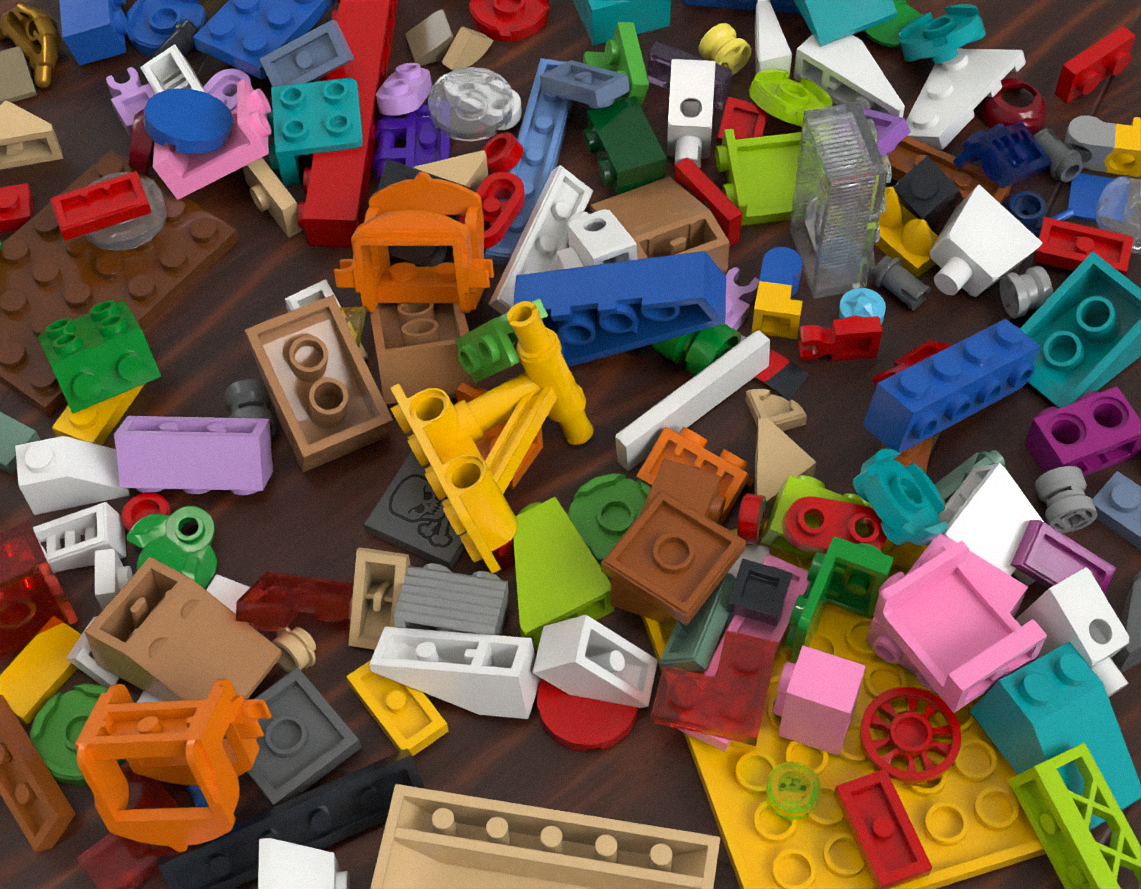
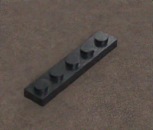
[157,748,425,889]

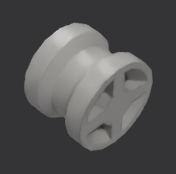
[1000,266,1053,319]

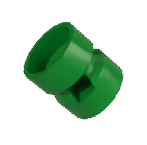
[653,324,741,376]

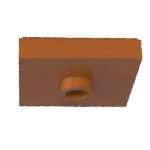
[601,489,746,626]

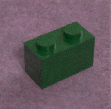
[582,96,667,196]

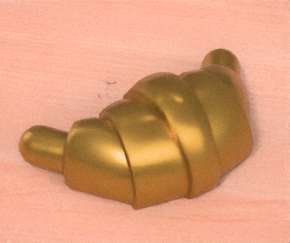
[0,3,62,89]

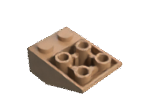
[590,176,730,276]
[84,557,283,701]

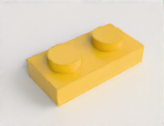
[52,384,144,446]
[346,660,449,756]

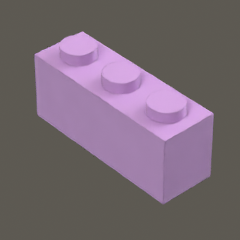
[114,416,273,495]

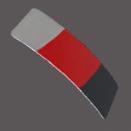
[740,335,809,399]

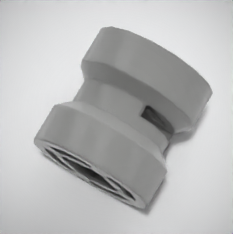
[1034,466,1098,533]

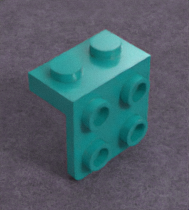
[268,78,363,186]

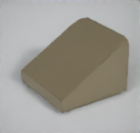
[405,9,454,66]
[0,47,37,105]

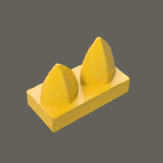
[853,187,939,277]

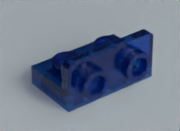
[953,121,1052,188]

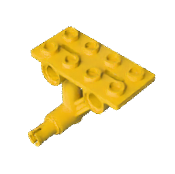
[390,301,594,574]

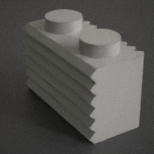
[394,563,510,636]

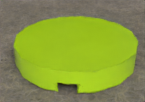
[749,69,833,127]

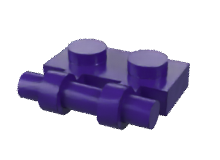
[372,104,451,183]

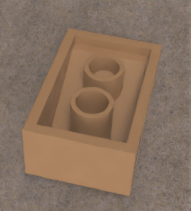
[244,295,393,473]
[370,303,477,404]

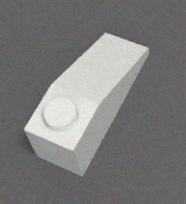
[793,34,905,118]
[369,627,541,719]

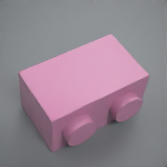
[773,645,866,756]

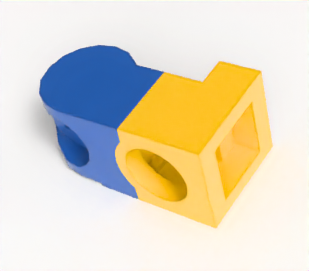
[752,247,803,339]

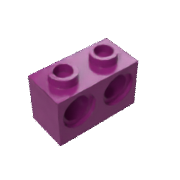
[1024,386,1141,477]

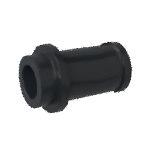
[151,18,199,58]

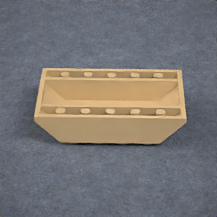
[370,784,720,889]

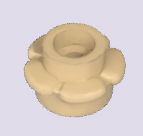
[272,626,316,673]

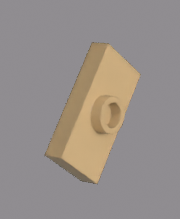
[243,157,302,238]

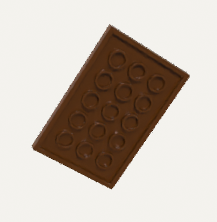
[0,149,239,418]

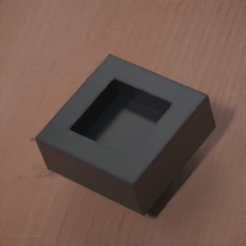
[727,559,793,627]

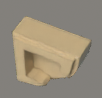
[442,26,493,71]
[745,389,807,431]

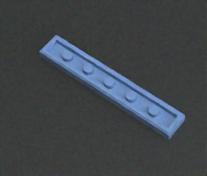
[485,58,574,266]

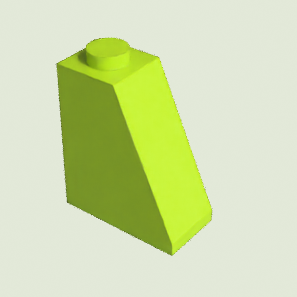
[513,497,614,652]

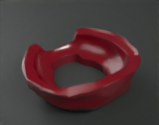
[978,78,1046,135]
[128,109,154,176]

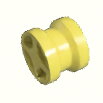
[698,23,751,77]

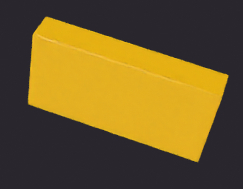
[0,616,82,725]

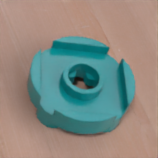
[899,4,986,63]
[853,448,947,545]

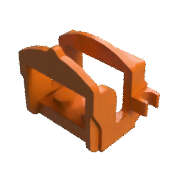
[334,171,494,313]
[74,678,272,852]

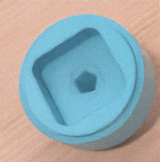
[838,288,886,325]

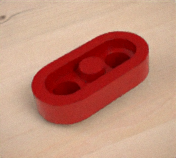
[459,172,525,249]
[782,496,887,554]

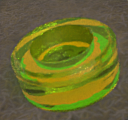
[765,762,821,820]

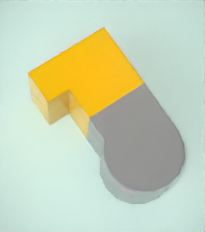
[1064,115,1141,178]

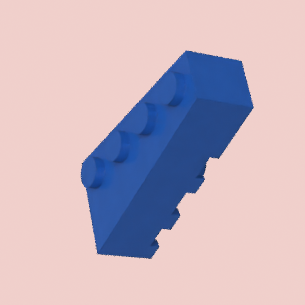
[513,251,726,367]

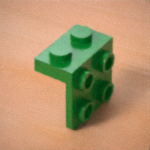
[38,300,161,414]
[785,536,894,664]

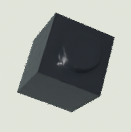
[893,155,963,227]

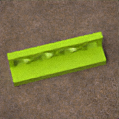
[1008,742,1141,889]

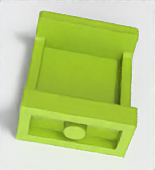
[715,116,844,226]

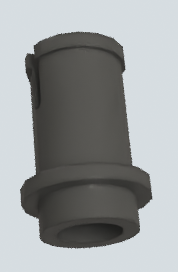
[1030,128,1083,182]
[871,255,931,311]

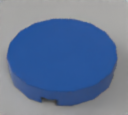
[126,0,208,58]
[143,89,233,154]

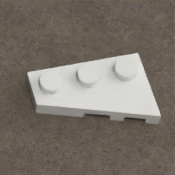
[906,48,1026,150]

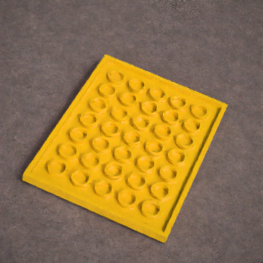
[642,520,1046,889]

